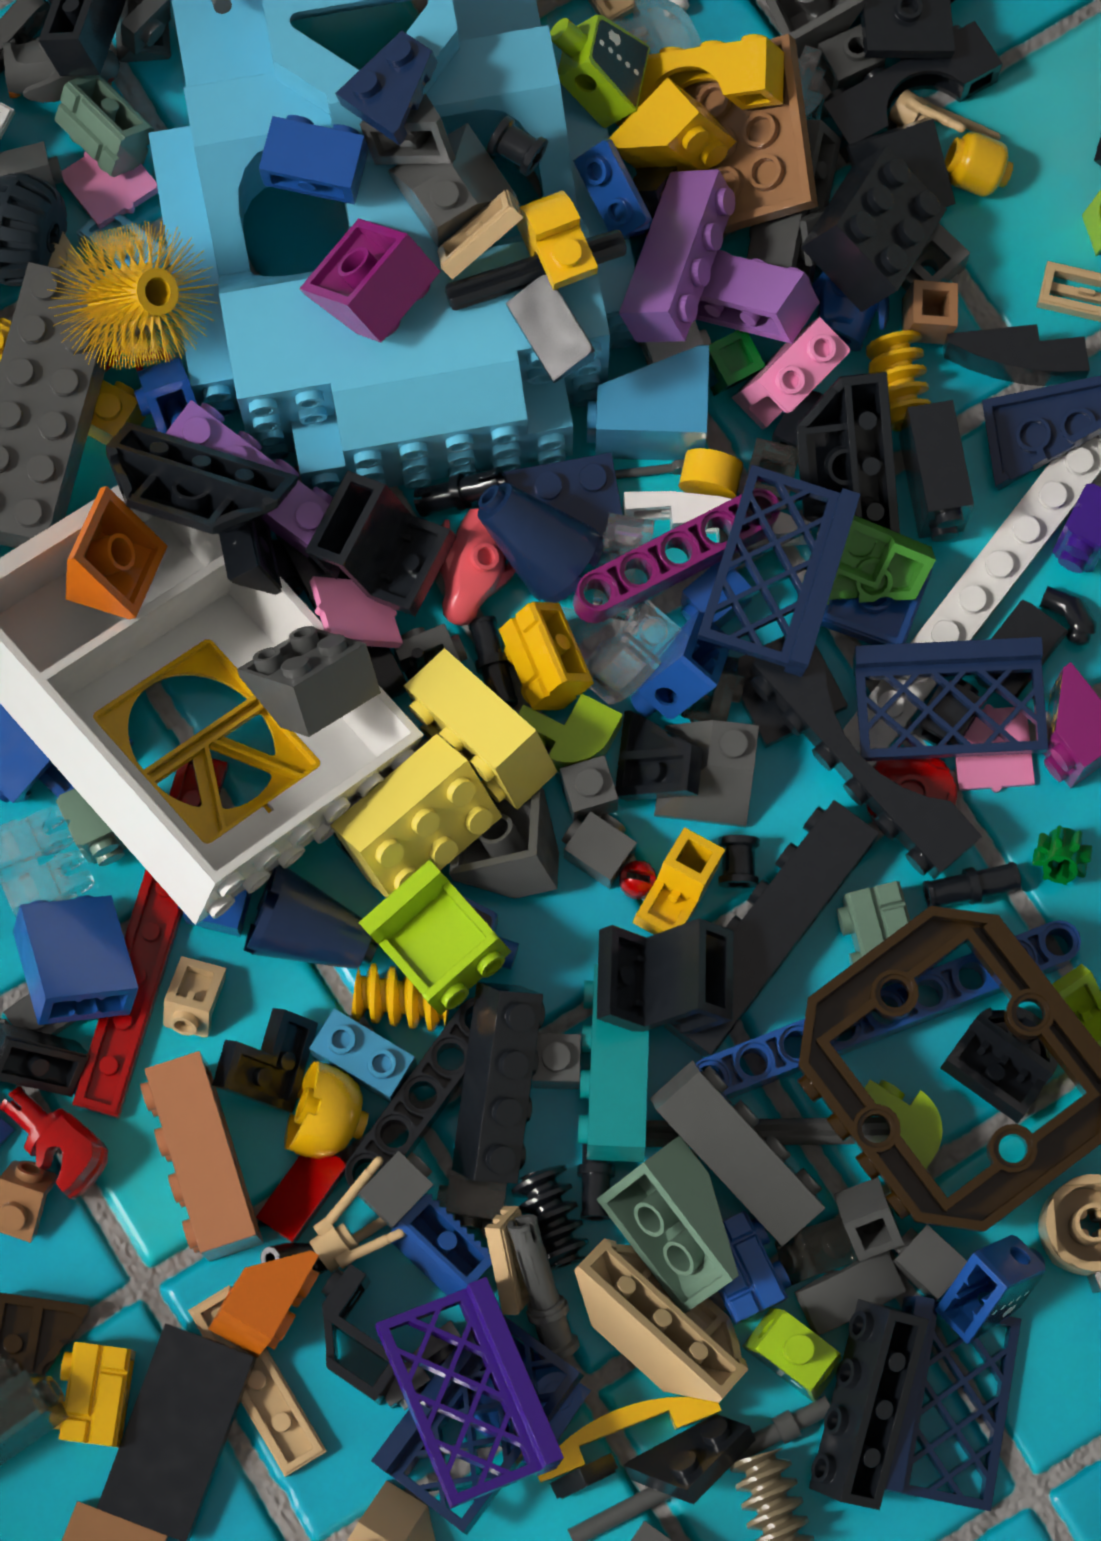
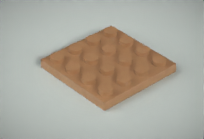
[645,33,818,237]

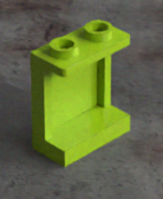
[358,859,512,1015]

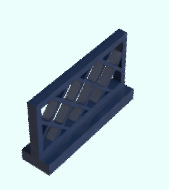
[697,465,860,677]
[852,637,1049,761]
[885,1295,1022,1511]
[371,1315,584,1535]

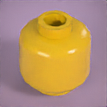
[944,131,1013,197]

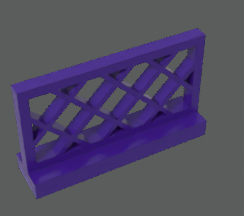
[375,1277,564,1509]

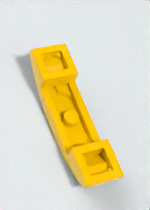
[537,1397,722,1483]

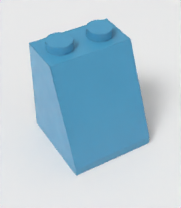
[587,345,709,461]

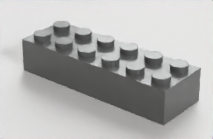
[0,262,114,548]

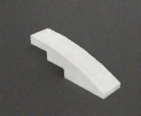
[623,491,811,549]

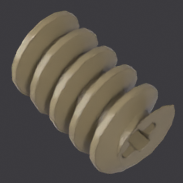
[730,1447,815,1541]

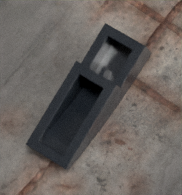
[943,324,1090,386]

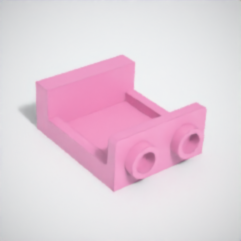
[731,317,850,430]

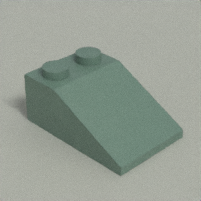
[596,1135,739,1314]

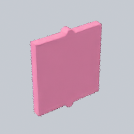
[62,151,158,230]
[309,576,403,648]
[955,704,1035,793]

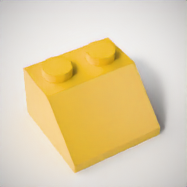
[608,77,736,171]

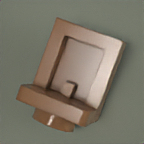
[0,1160,57,1243]

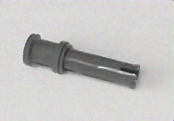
[507,1214,580,1360]

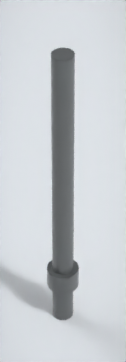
[567,1396,830,1541]

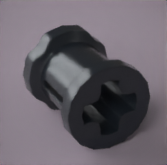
[486,115,549,177]
[718,835,760,888]

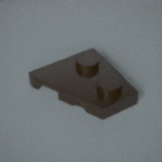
[0,1293,91,1396]

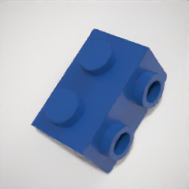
[573,139,653,240]

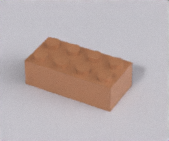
[140,1051,264,1262]

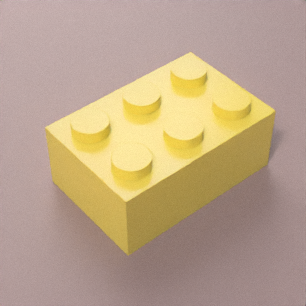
[404,648,557,810]
[330,734,502,898]

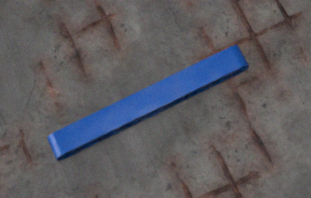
[696,920,1081,1099]

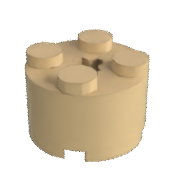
[1038,1174,1101,1276]

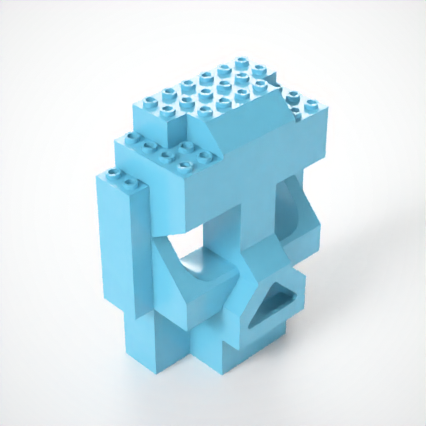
[148,0,635,498]

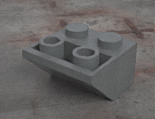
[237,626,381,737]

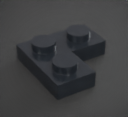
[212,1008,318,1113]

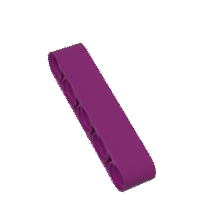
[573,488,780,624]

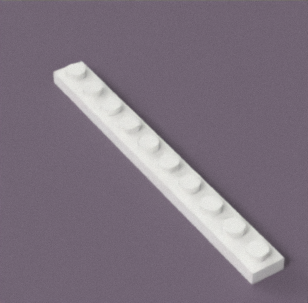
[843,434,1101,768]

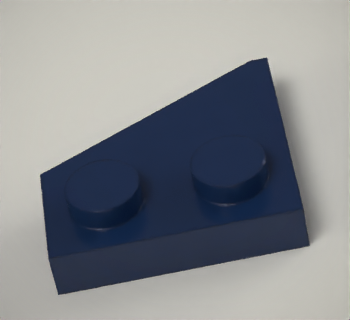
[335,30,438,146]

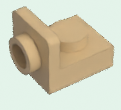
[163,956,226,1038]

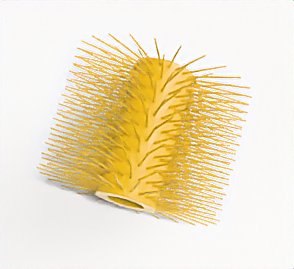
[47,221,218,370]

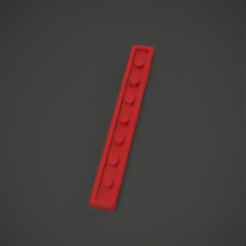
[72,758,228,1119]

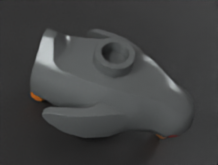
[3,36,120,103]

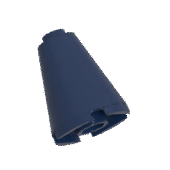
[478,483,604,603]
[243,865,378,970]

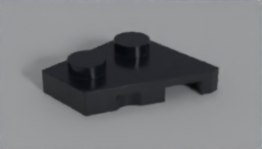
[624,1414,756,1505]

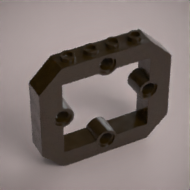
[797,906,1101,1232]

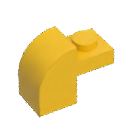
[516,190,598,291]
[632,827,725,935]

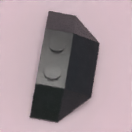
[795,371,900,534]
[106,422,298,535]

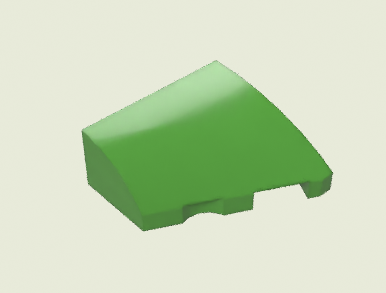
[827,515,936,605]

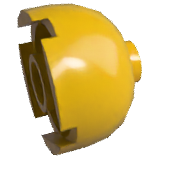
[284,1061,369,1159]

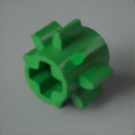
[1032,825,1092,885]

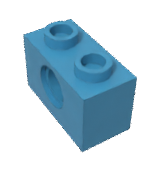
[309,1008,417,1103]

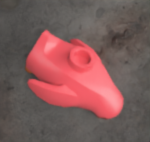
[439,509,516,626]

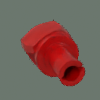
[0,1086,108,1200]

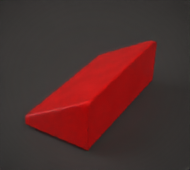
[256,1155,347,1243]

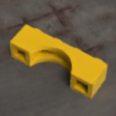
[616,34,784,126]

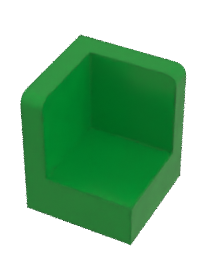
[709,330,766,396]

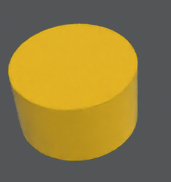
[678,448,743,499]

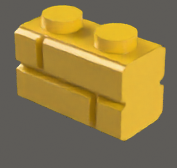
[498,602,594,710]
[53,1342,136,1448]

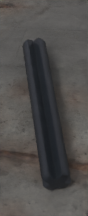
[445,229,627,310]

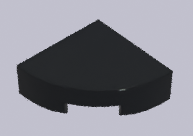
[550,1453,618,1499]

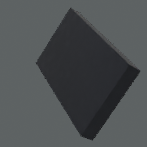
[97,1323,257,1541]

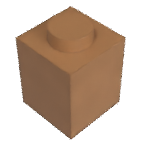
[902,280,958,344]

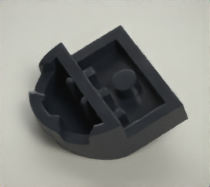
[940,1007,1058,1124]

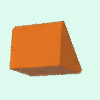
[66,486,168,620]

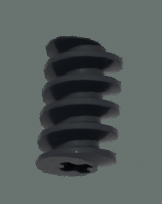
[511,1165,589,1270]

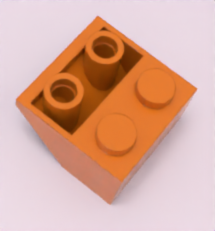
[208,1250,319,1358]

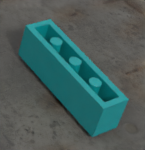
[578,964,649,1162]

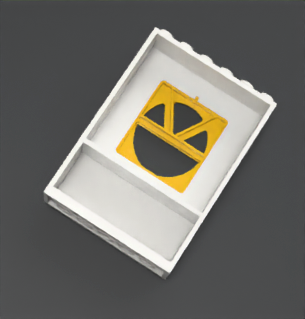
[0,485,424,925]

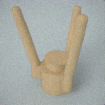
[888,89,1001,185]
[309,1156,405,1273]

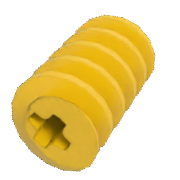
[866,330,931,432]
[351,963,449,1032]

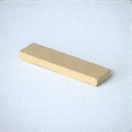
[188,1285,328,1477]

